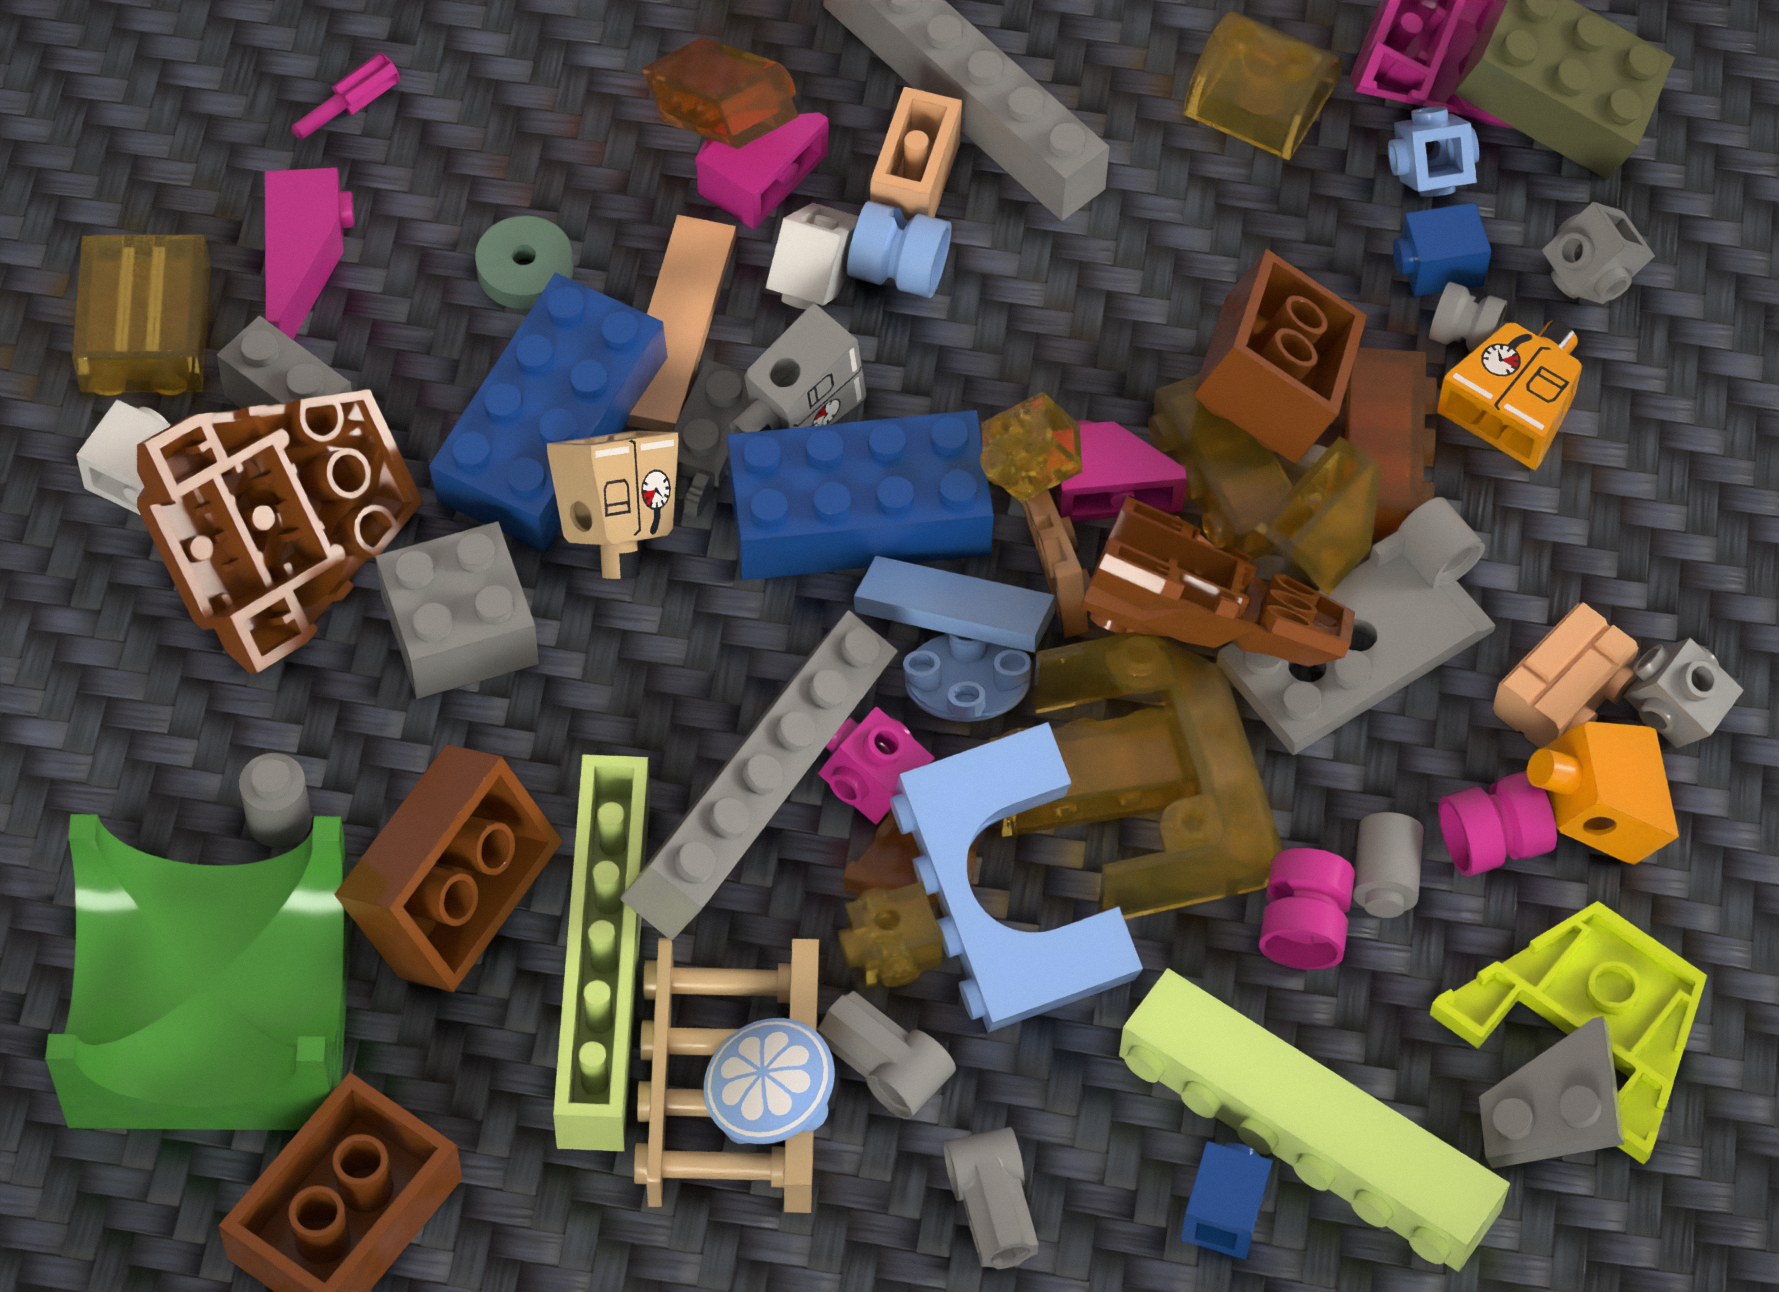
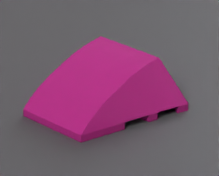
[1350,0,1514,128]

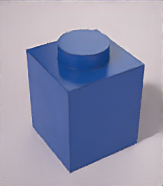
[1393,202,1491,297]
[1180,1141,1273,1260]

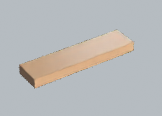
[626,215,736,432]

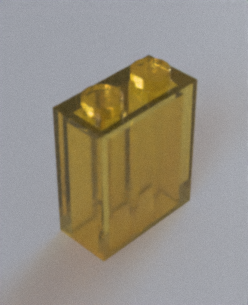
[72,235,212,396]

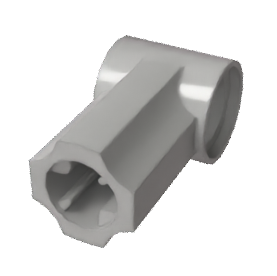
[816,991,956,1119]
[943,1127,1039,1270]

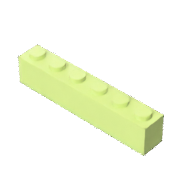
[553,755,650,1151]
[1119,968,1510,1272]

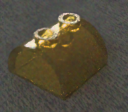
[1183,11,1342,161]

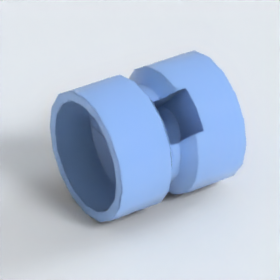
[847,200,952,298]

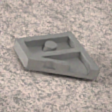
[1479,1016,1624,1168]

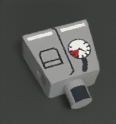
[729,302,867,434]

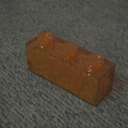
[642,37,799,149]
[1341,347,1437,540]

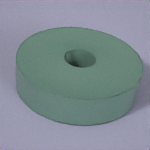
[475,216,573,309]

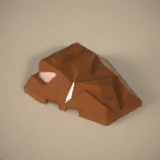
[137,389,424,674]
[1080,495,1355,667]

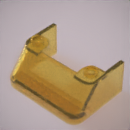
[1033,631,1283,919]

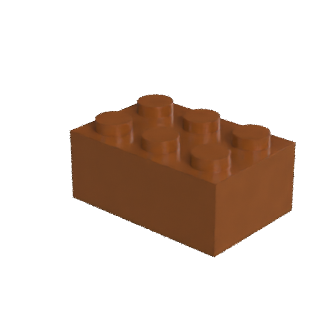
[1192,249,1367,464]
[334,744,563,992]
[218,1072,463,1292]

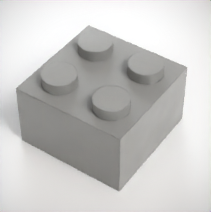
[375,521,539,699]

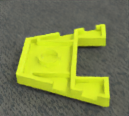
[1429,901,1707,1165]

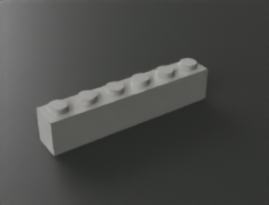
[823,0,1110,221]
[620,610,898,941]

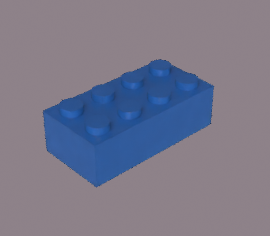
[429,272,668,552]
[727,410,994,580]

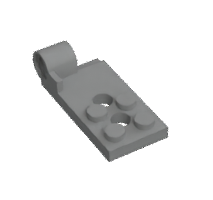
[1216,497,1495,755]

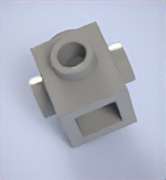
[1542,202,1655,304]
[1623,637,1744,748]

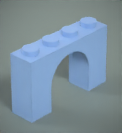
[889,722,1143,1033]

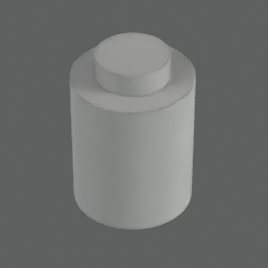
[239,753,312,848]
[1352,812,1424,918]

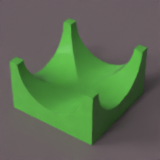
[46,814,352,1130]

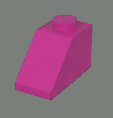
[695,112,829,230]
[1049,420,1187,522]

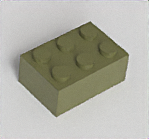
[1453,0,1675,180]

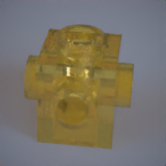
[980,392,1083,503]
[838,881,943,988]

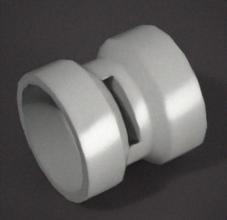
[1429,281,1507,353]

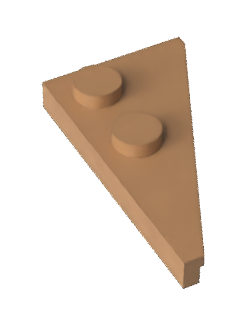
[1005,443,1090,638]

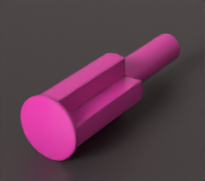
[292,52,400,140]

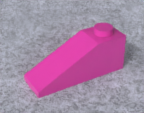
[265,167,354,340]

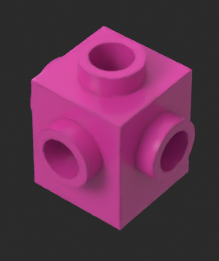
[818,706,935,825]

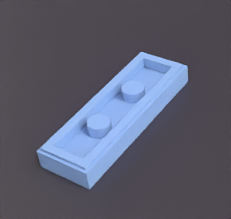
[854,556,1055,653]

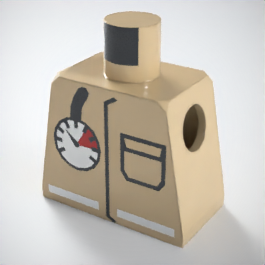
[547,431,678,579]

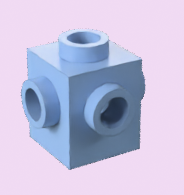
[1388,107,1479,197]

